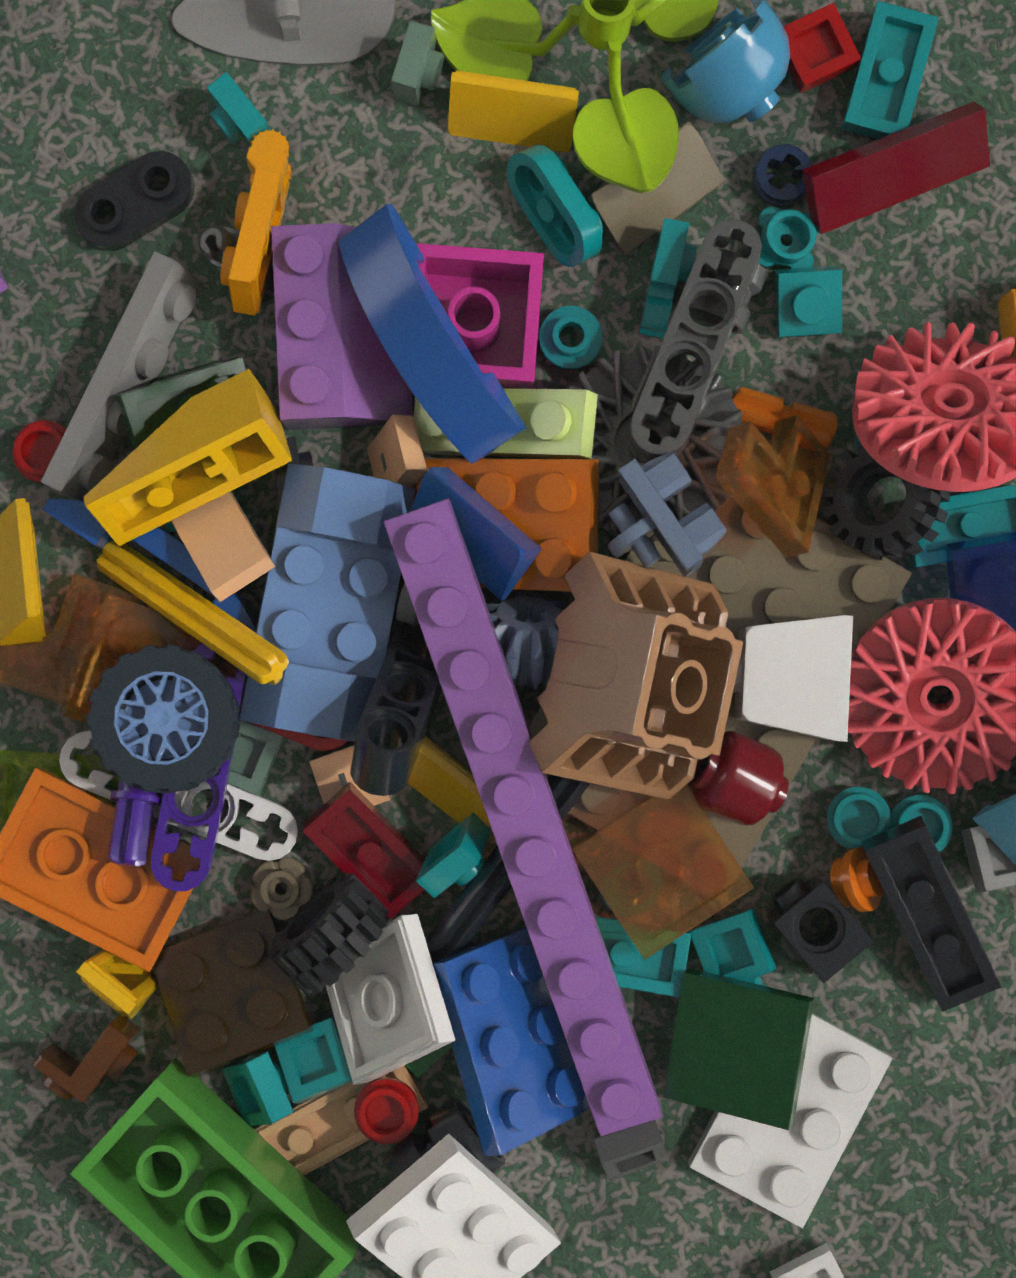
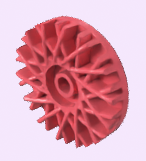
[852,322,1016,492]
[848,598,1016,794]

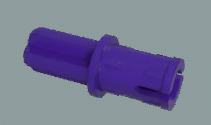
[108,780,162,867]

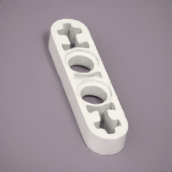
[59,731,298,861]

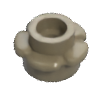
[251,857,314,920]

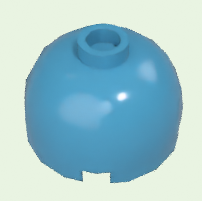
[660,0,791,124]

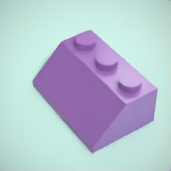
[271,223,413,430]

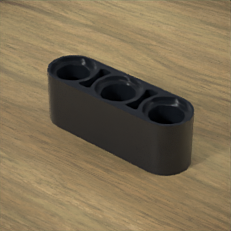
[350,623,442,796]

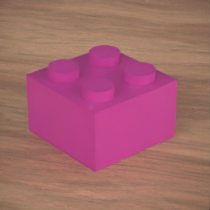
[406,243,544,389]

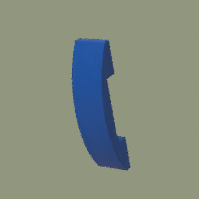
[338,204,527,464]
[42,499,258,632]

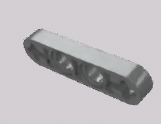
[630,219,762,461]

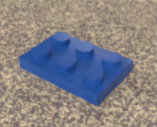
[433,925,590,1156]

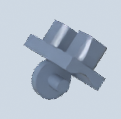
[607,451,727,577]

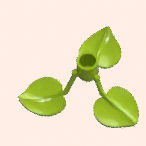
[431,0,719,193]

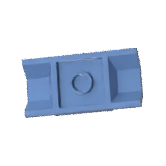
[239,463,415,741]

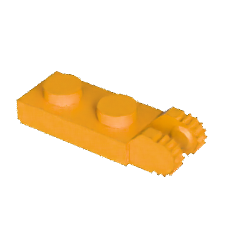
[220,129,291,316]

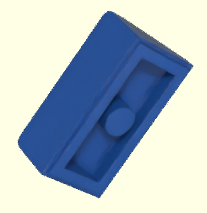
[411,467,542,600]

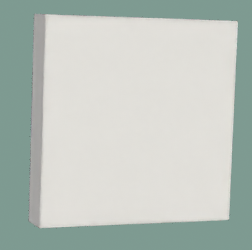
[326,914,455,1085]

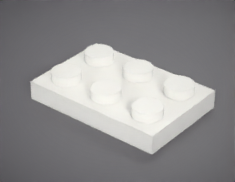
[688,1013,893,1229]
[346,1134,561,1278]

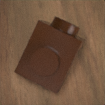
[32,1015,141,1103]

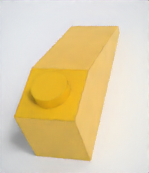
[84,369,292,546]

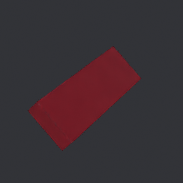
[802,101,990,234]

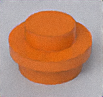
[830,847,885,912]

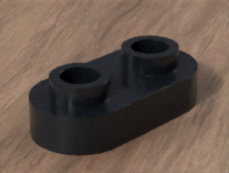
[74,151,195,251]

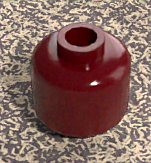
[688,731,789,826]

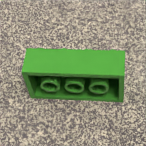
[70,1058,359,1278]

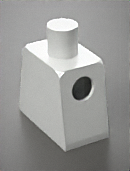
[733,615,853,742]

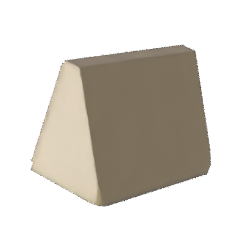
[588,122,725,257]

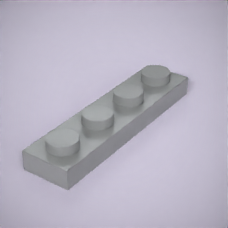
[41,251,200,501]

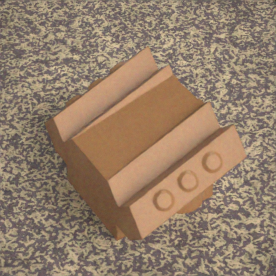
[528,552,743,800]

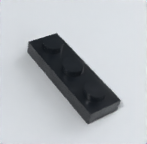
[861,816,1002,1012]

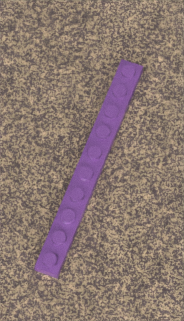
[383,498,662,1136]

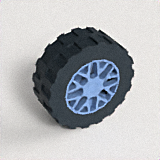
[87,644,240,794]

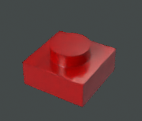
[783,2,861,94]

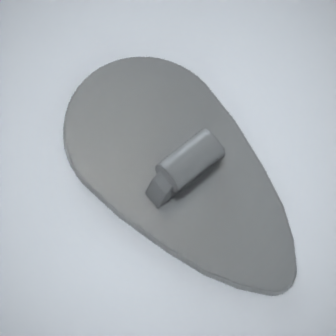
[172,0,396,66]

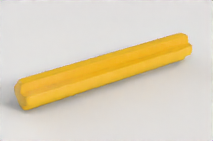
[96,541,289,685]

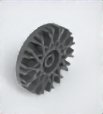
[553,346,745,541]

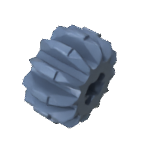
[486,591,567,690]

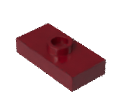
[302,782,425,920]

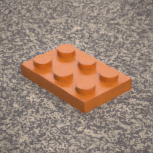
[412,458,599,592]
[0,767,200,972]

